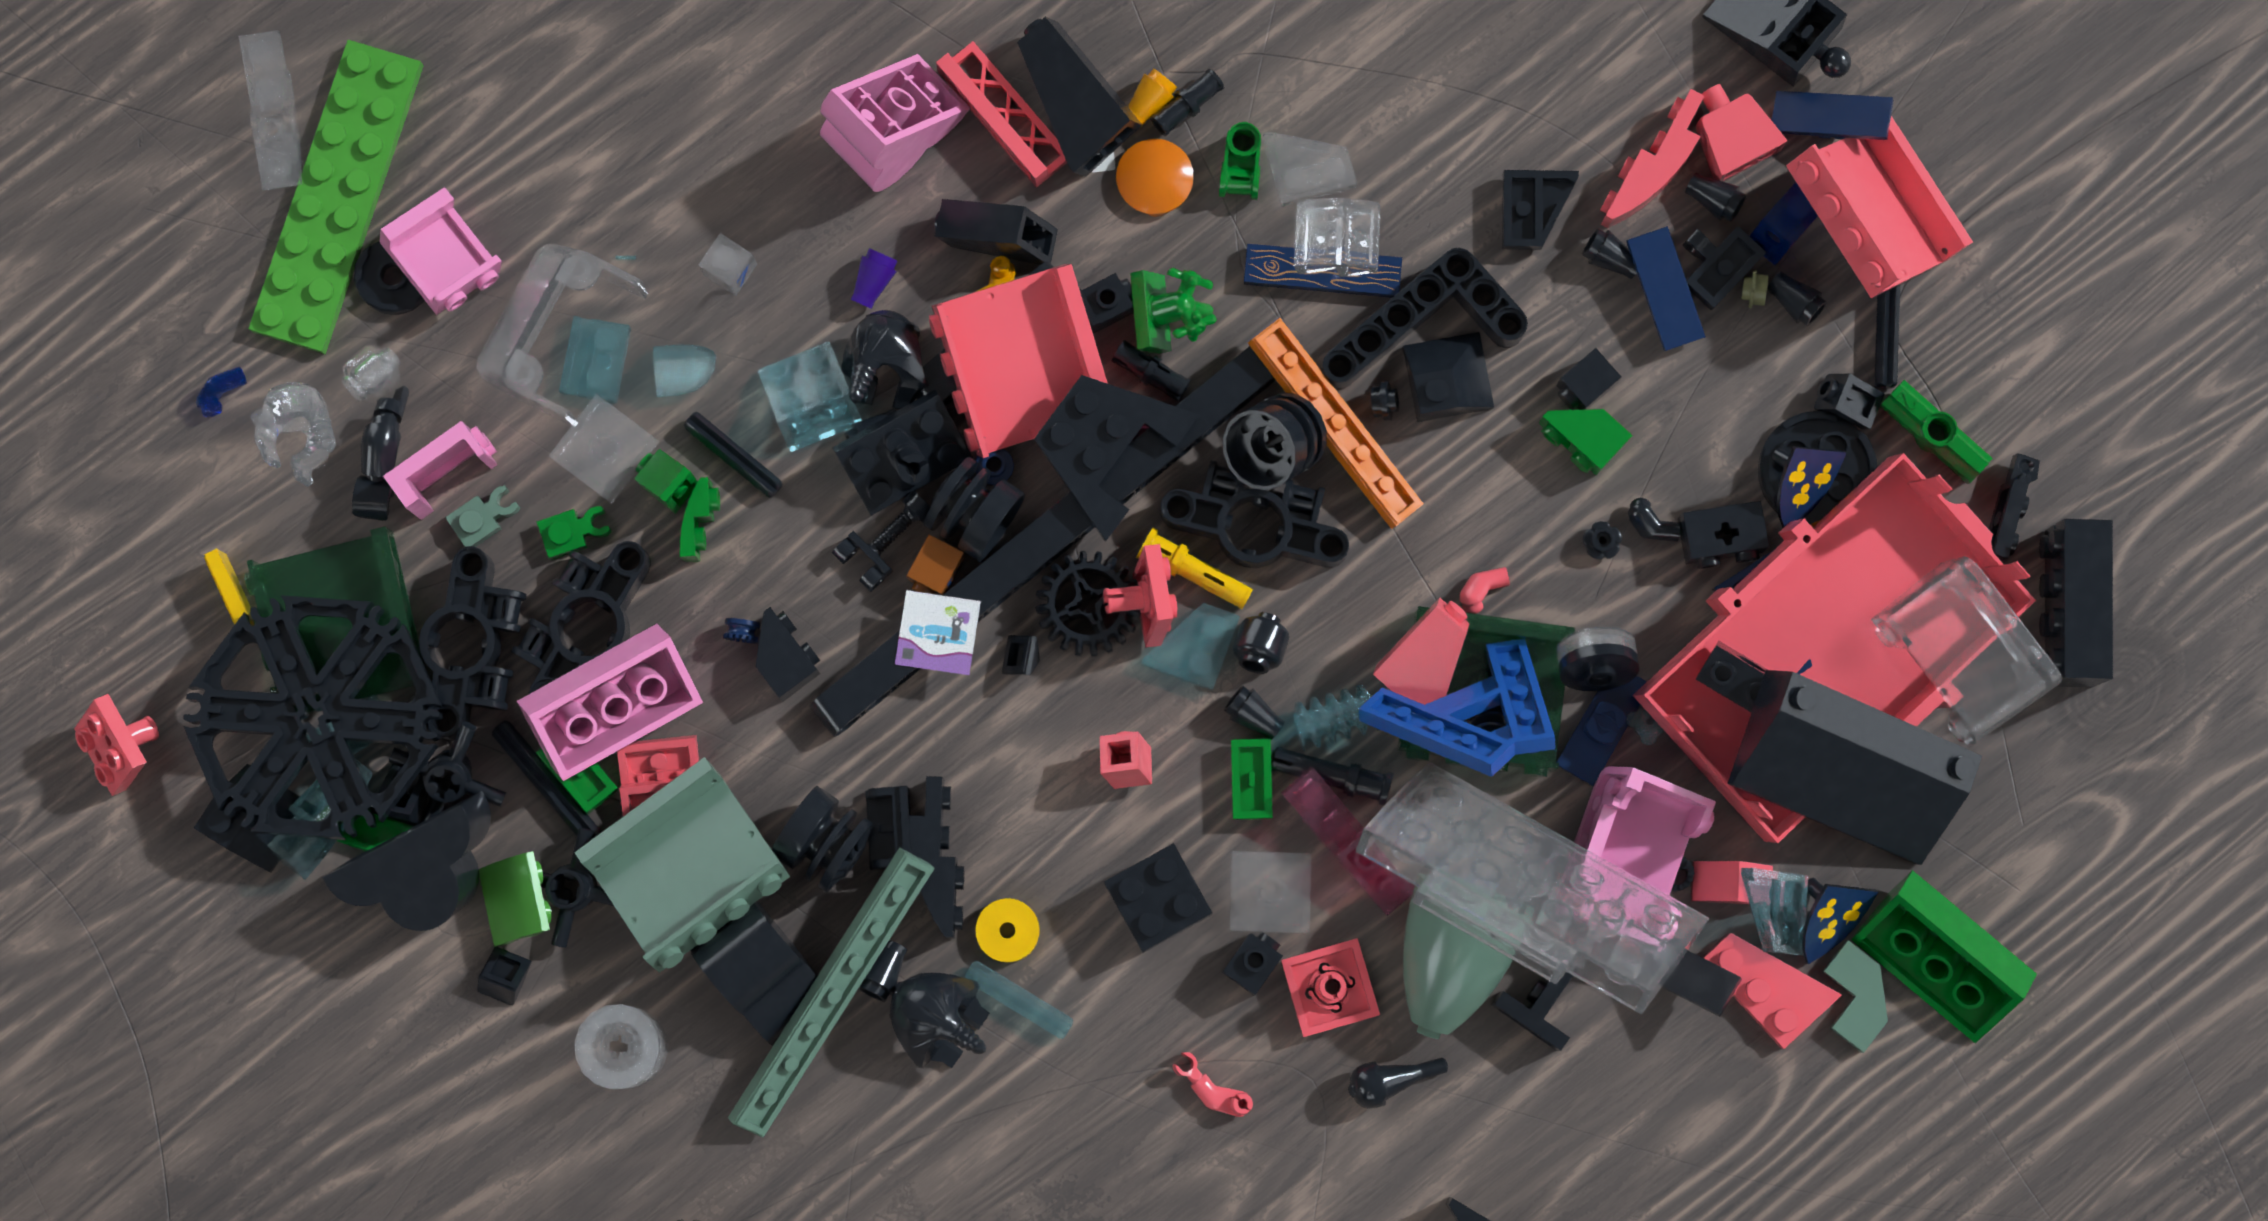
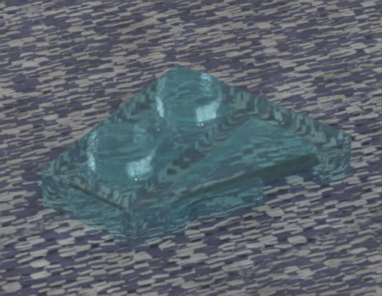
[1142,603,1240,691]
[1741,868,1808,955]

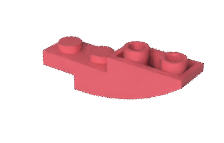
[1600,89,1704,228]

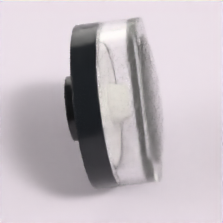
[1556,627,1640,691]

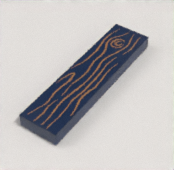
[1244,244,1402,298]

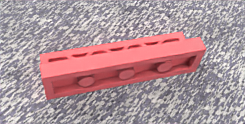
[936,41,1067,188]

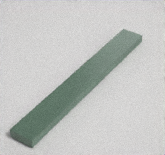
[728,848,935,1137]

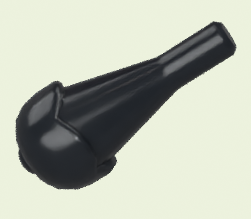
[1348,1057,1448,1109]

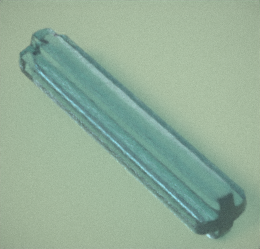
[965,961,1073,1039]

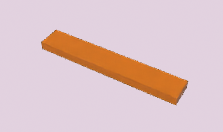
[1248,318,1424,529]

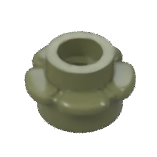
[1741,270,1768,308]

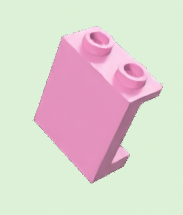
[380,187,502,315]
[383,421,497,520]

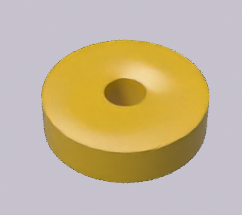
[976,898,1040,963]

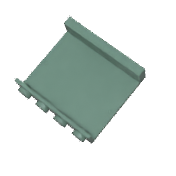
[574,757,790,973]

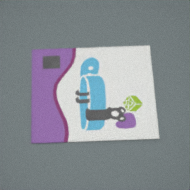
[895,590,981,675]

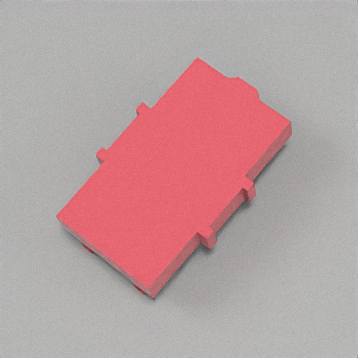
[1632,453,2036,843]

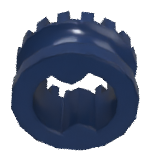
[723,618,761,644]

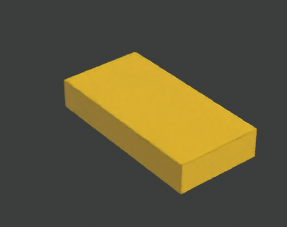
[204,548,256,626]

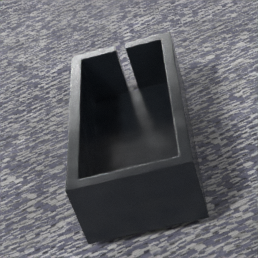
[2039,519,2113,688]

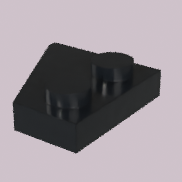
[1502,170,1579,250]

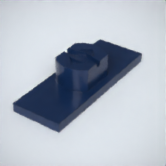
[1772,91,1894,140]
[1626,226,1706,351]
[1555,676,1647,787]

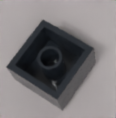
[1104,843,1213,954]

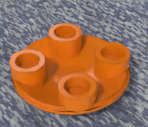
[1116,139,1194,217]

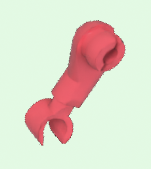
[1172,1052,1253,1117]

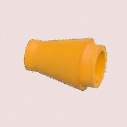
[1128,68,1177,128]

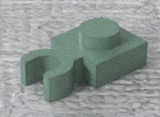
[445,485,521,547]

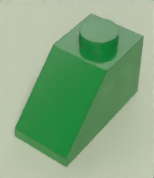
[634,449,698,514]

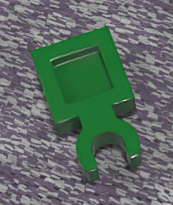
[536,506,612,560]

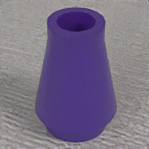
[851,248,898,309]

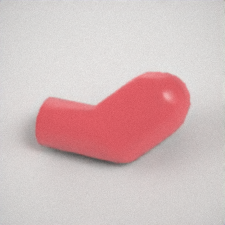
[1459,567,1510,614]

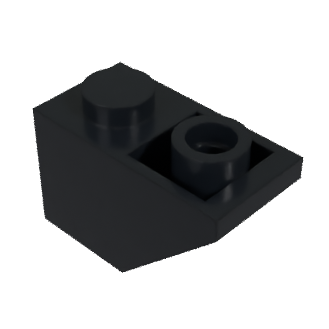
[755,607,821,702]

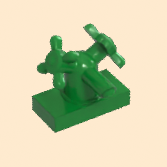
[1130,268,1217,354]

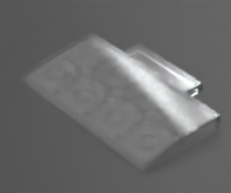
[1356,762,1709,1014]

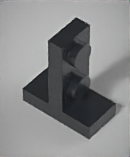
[1491,944,1588,1051]

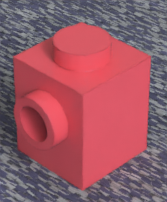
[1100,731,1152,789]

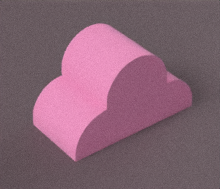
[820,54,970,192]

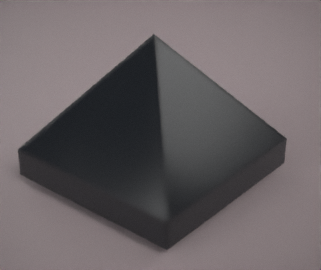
[1002,635,1040,676]

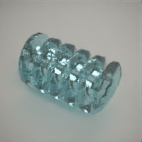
[1293,684,1380,752]

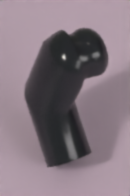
[1628,498,1680,542]

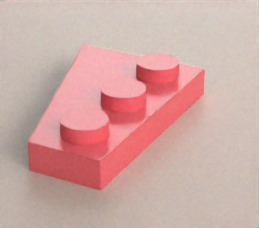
[1702,933,1842,1049]

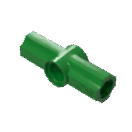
[1880,380,1993,484]

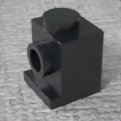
[1080,273,1134,334]

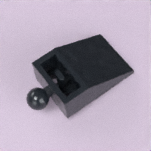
[1702,0,1851,87]

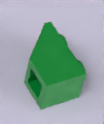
[1538,409,1633,476]

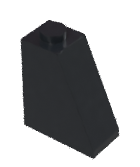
[934,199,1058,265]

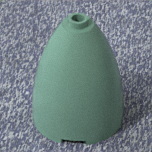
[1403,871,1534,1039]

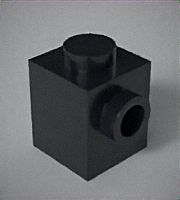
[1222,931,1283,996]

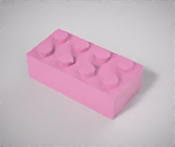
[517,624,703,781]

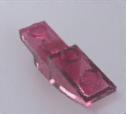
[1281,767,1415,916]

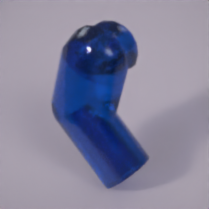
[196,366,247,418]

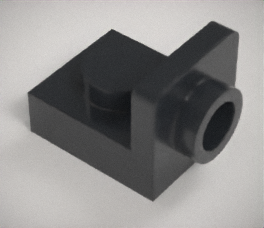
[1814,373,1885,429]

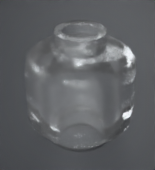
[341,345,401,403]

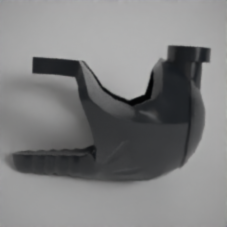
[841,310,926,409]
[889,972,990,1068]

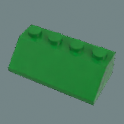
[1851,870,2037,1044]

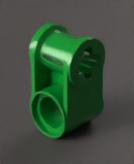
[1219,122,1261,200]

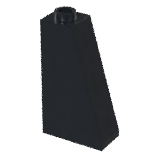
[1017,16,1142,177]

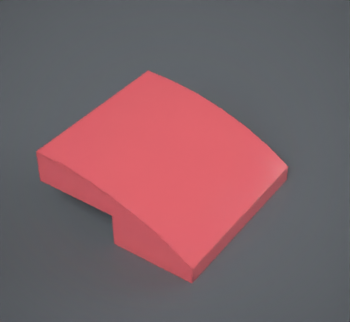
[617,735,699,816]

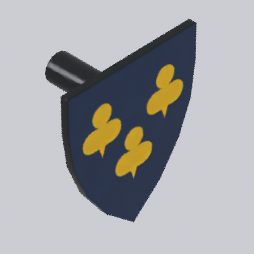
[1772,446,1847,528]
[1802,877,1879,964]

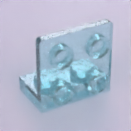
[758,342,862,452]

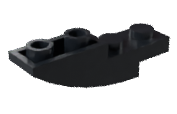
[909,776,965,938]

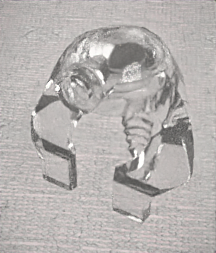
[251,382,336,487]

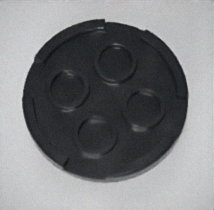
[1758,411,1878,524]

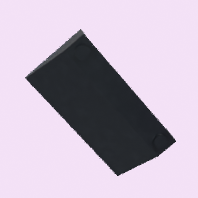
[1727,670,1982,865]

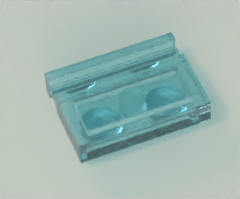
[559,316,631,404]

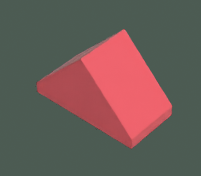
[1691,861,1773,906]

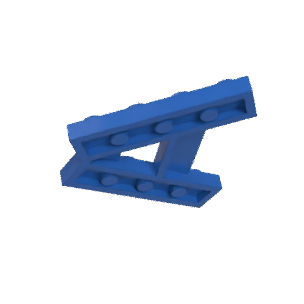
[1359,639,1555,777]

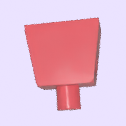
[1696,84,1787,181]

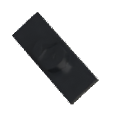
[1615,941,1742,1017]

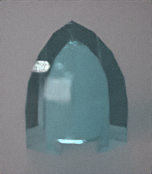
[653,345,716,397]

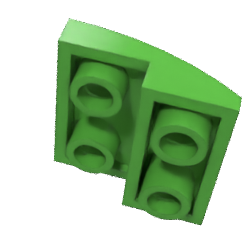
[479,851,551,947]

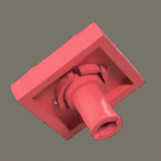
[1103,544,1177,648]
[74,694,159,796]
[1281,938,1380,1037]

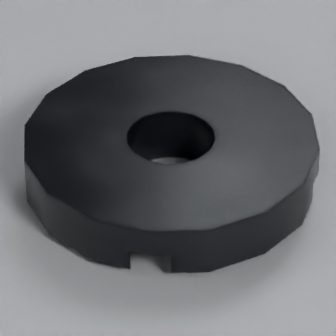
[354,241,425,315]

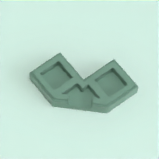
[1822,940,1888,1053]

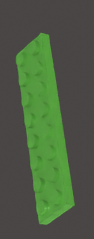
[248,40,424,355]

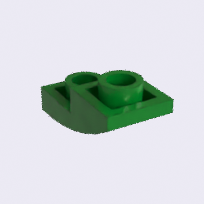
[680,477,720,562]

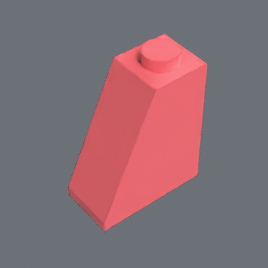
[1373,598,1469,705]

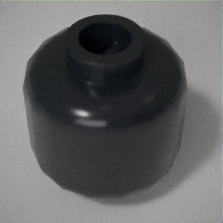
[1233,612,1289,674]

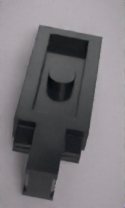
[1989,453,2040,561]

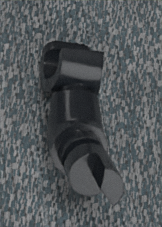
[352,386,409,521]

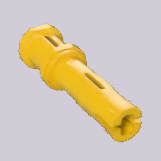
[1136,527,1253,609]

